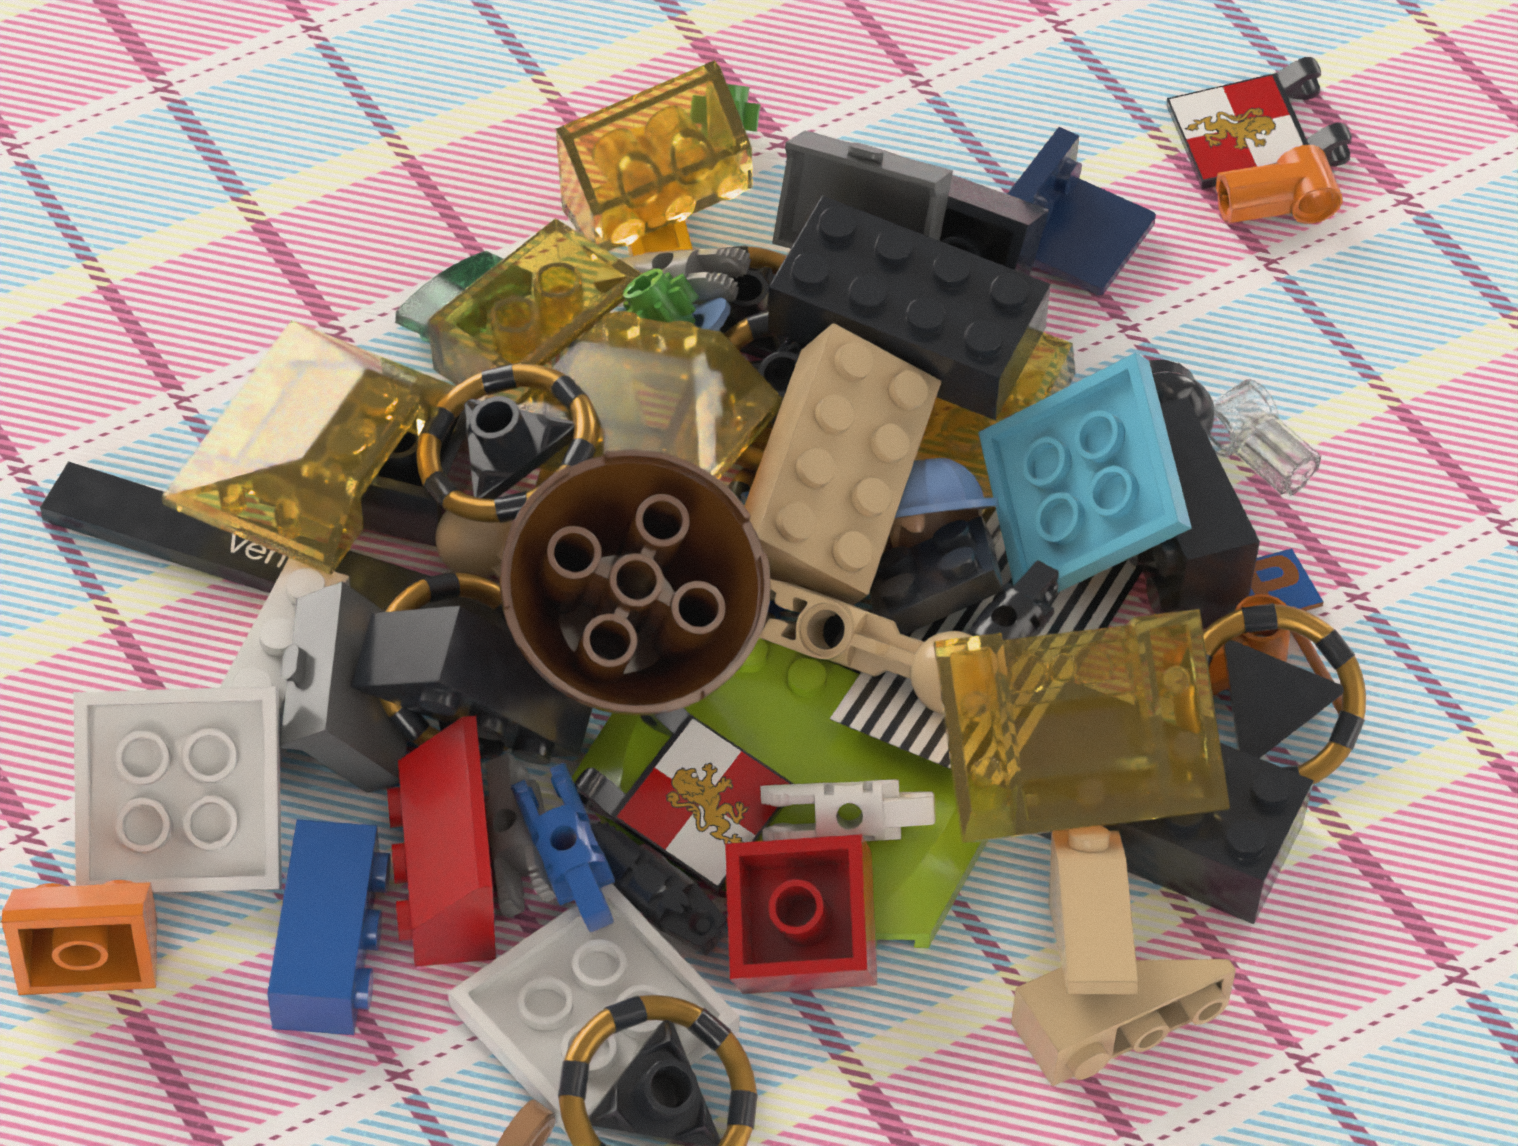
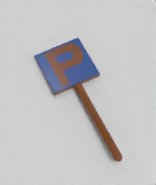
[1249,548,1342,715]

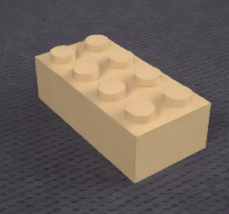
[745,323,942,616]

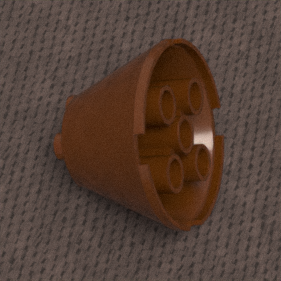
[500,449,771,716]

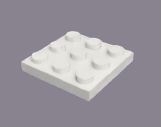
[73,686,282,894]
[448,884,740,1134]

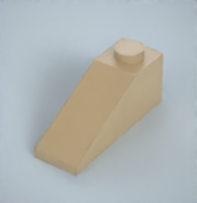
[1049,824,1138,994]

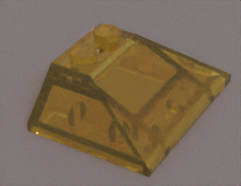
[514,311,782,480]
[162,320,456,575]
[933,609,1230,843]

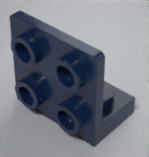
[1007,127,1156,296]

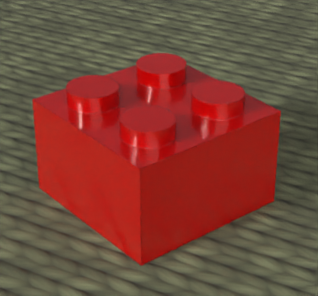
[725,834,878,994]

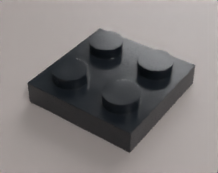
[870,516,1004,635]

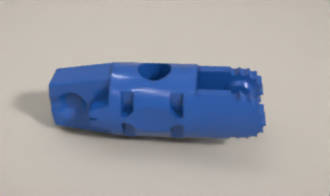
[510,762,615,933]

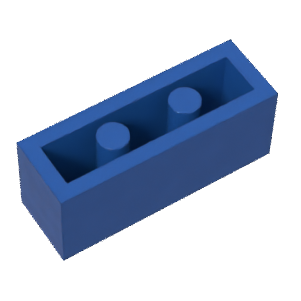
[267,819,391,1035]

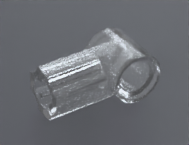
[1208,379,1322,497]

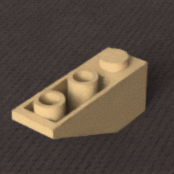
[1011,959,1236,1087]

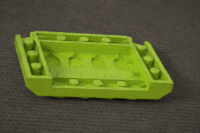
[572,638,1018,948]

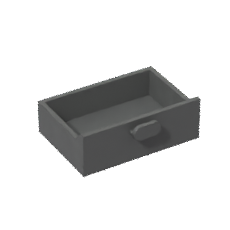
[772,130,953,249]
[279,581,407,793]

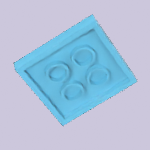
[978,352,1192,592]

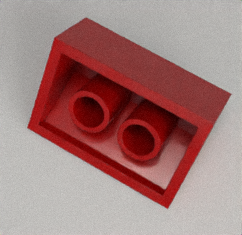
[387,716,496,967]

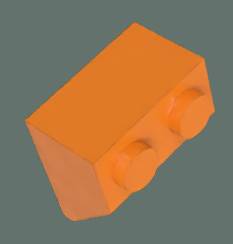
[1,880,157,995]

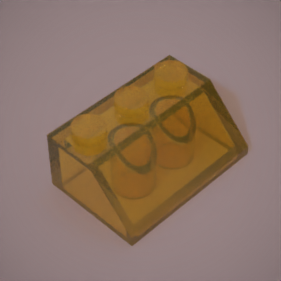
[555,60,753,257]
[427,218,642,396]

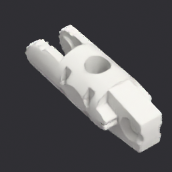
[760,780,936,841]

